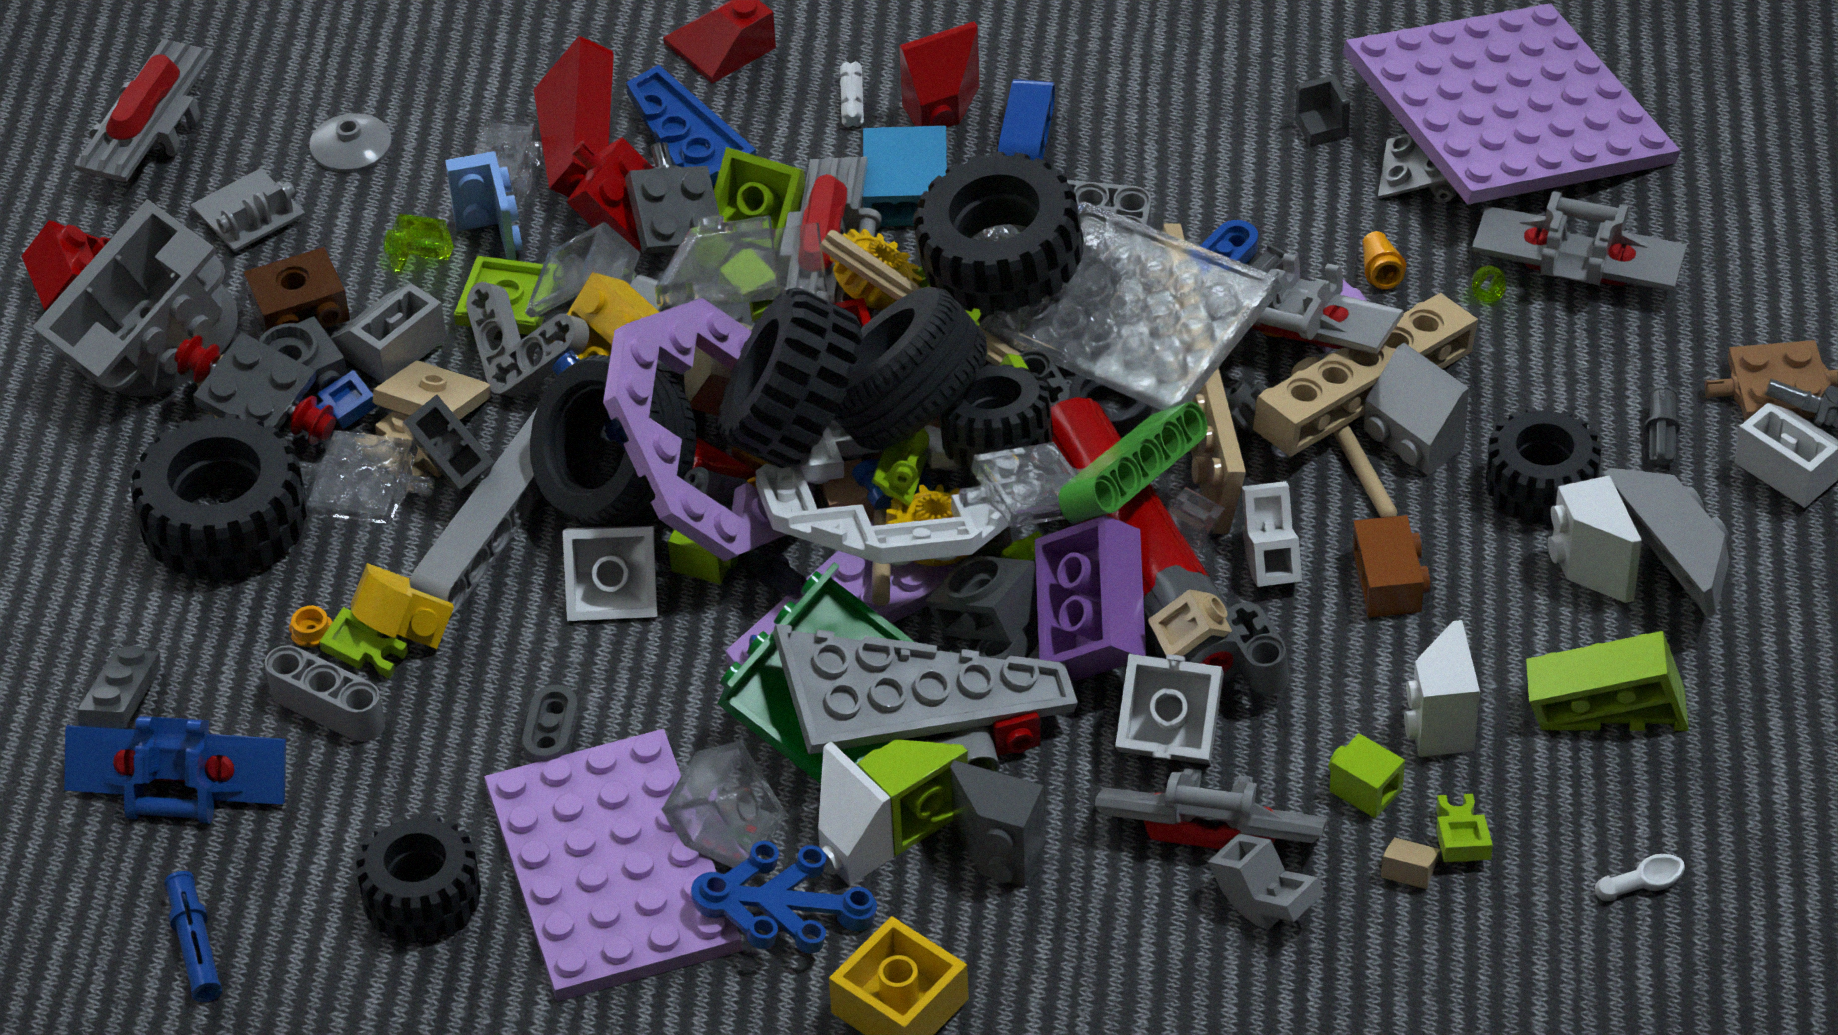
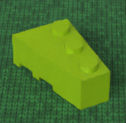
[1526,631,1689,731]

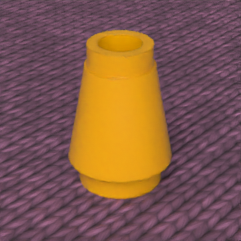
[1362,231,1406,289]

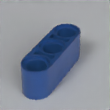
[998,79,1055,161]

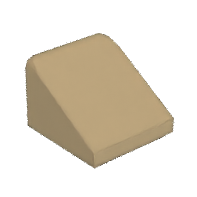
[1381,837,1440,889]

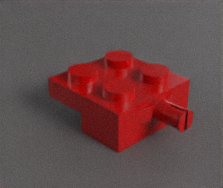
[567,137,653,254]

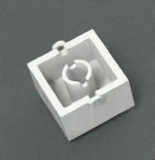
[1115,654,1224,765]

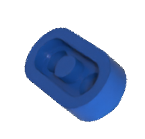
[1191,220,1258,284]

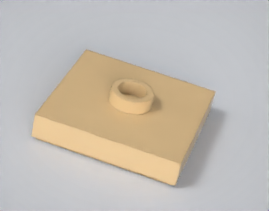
[372,360,491,420]

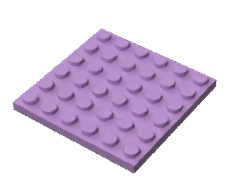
[1342,4,1681,205]

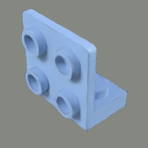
[445,151,523,261]

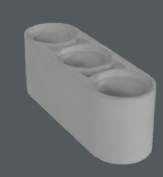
[265,645,385,742]

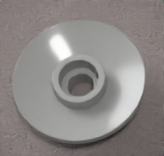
[310,113,392,173]

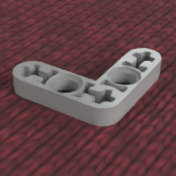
[466,282,589,397]

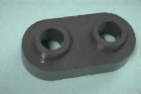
[522,685,579,764]

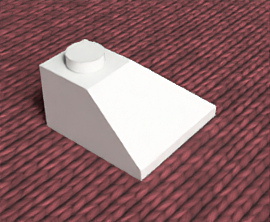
[563,526,658,621]
[818,742,894,886]

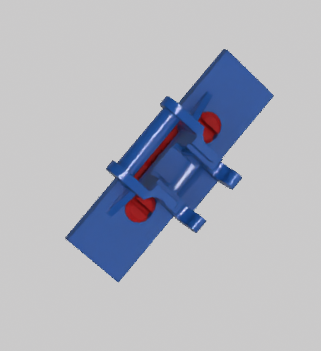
[64,716,286,824]

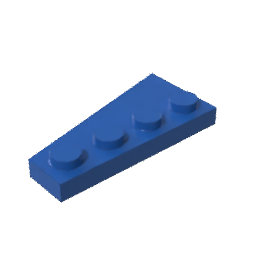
[626,65,757,186]

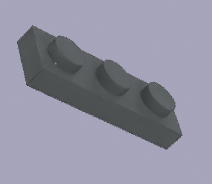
[78,646,161,729]

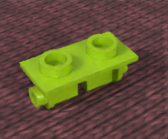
[872,428,930,506]

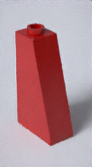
[533,36,614,197]

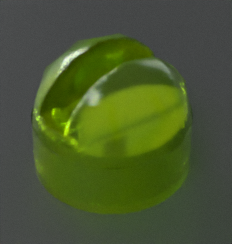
[1472,265,1506,302]

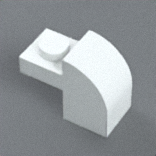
[1242,481,1302,587]

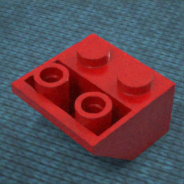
[21,220,110,311]

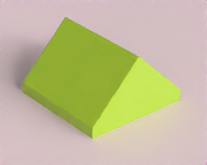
[714,147,805,251]

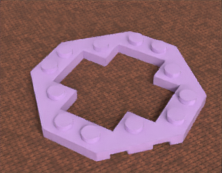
[603,298,816,561]

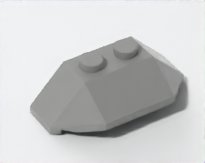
[1603,468,1730,618]

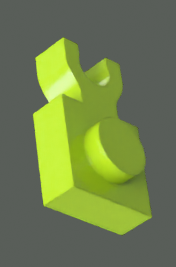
[319,607,408,679]
[1436,794,1493,862]

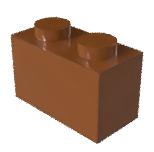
[1352,515,1430,618]

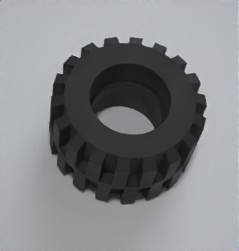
[939,364,1054,473]
[1486,407,1601,525]
[356,814,481,943]

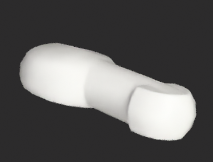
[1595,854,1685,901]

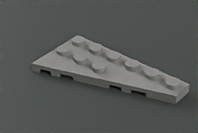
[773,624,1078,754]

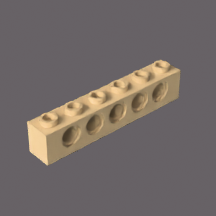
[1253,293,1478,457]

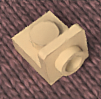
[1148,589,1232,656]

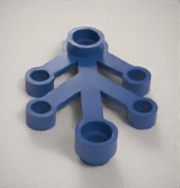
[690,841,877,954]

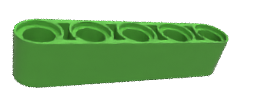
[1058,402,1208,524]

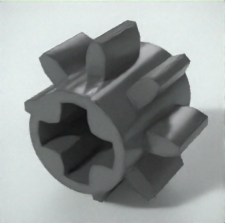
[1225,380,1266,435]

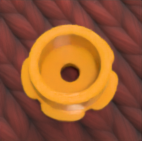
[289,606,333,647]

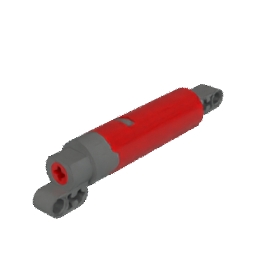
[1019,350,1289,695]

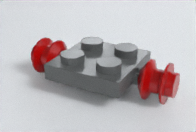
[174,332,336,445]

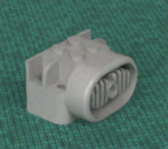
[32,199,238,396]

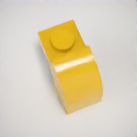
[350,563,454,649]

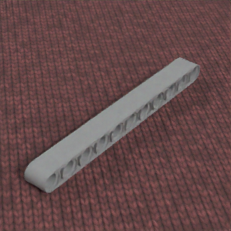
[410,275,682,615]

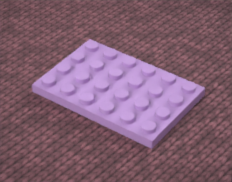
[484,729,742,1002]

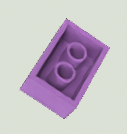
[1035,515,1146,681]

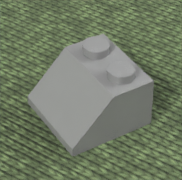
[1364,343,1469,476]

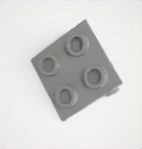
[1378,134,1457,202]
[191,168,305,252]

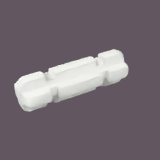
[840,61,864,128]

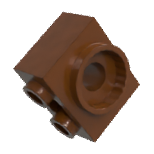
[243,247,350,333]

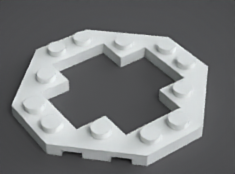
[756,420,1040,565]

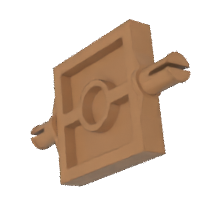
[1705,340,1838,422]

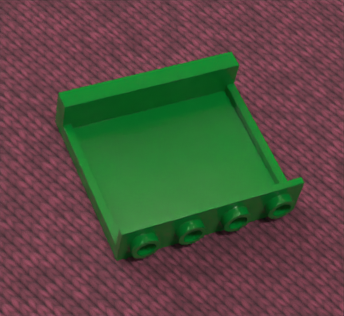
[717,562,952,784]

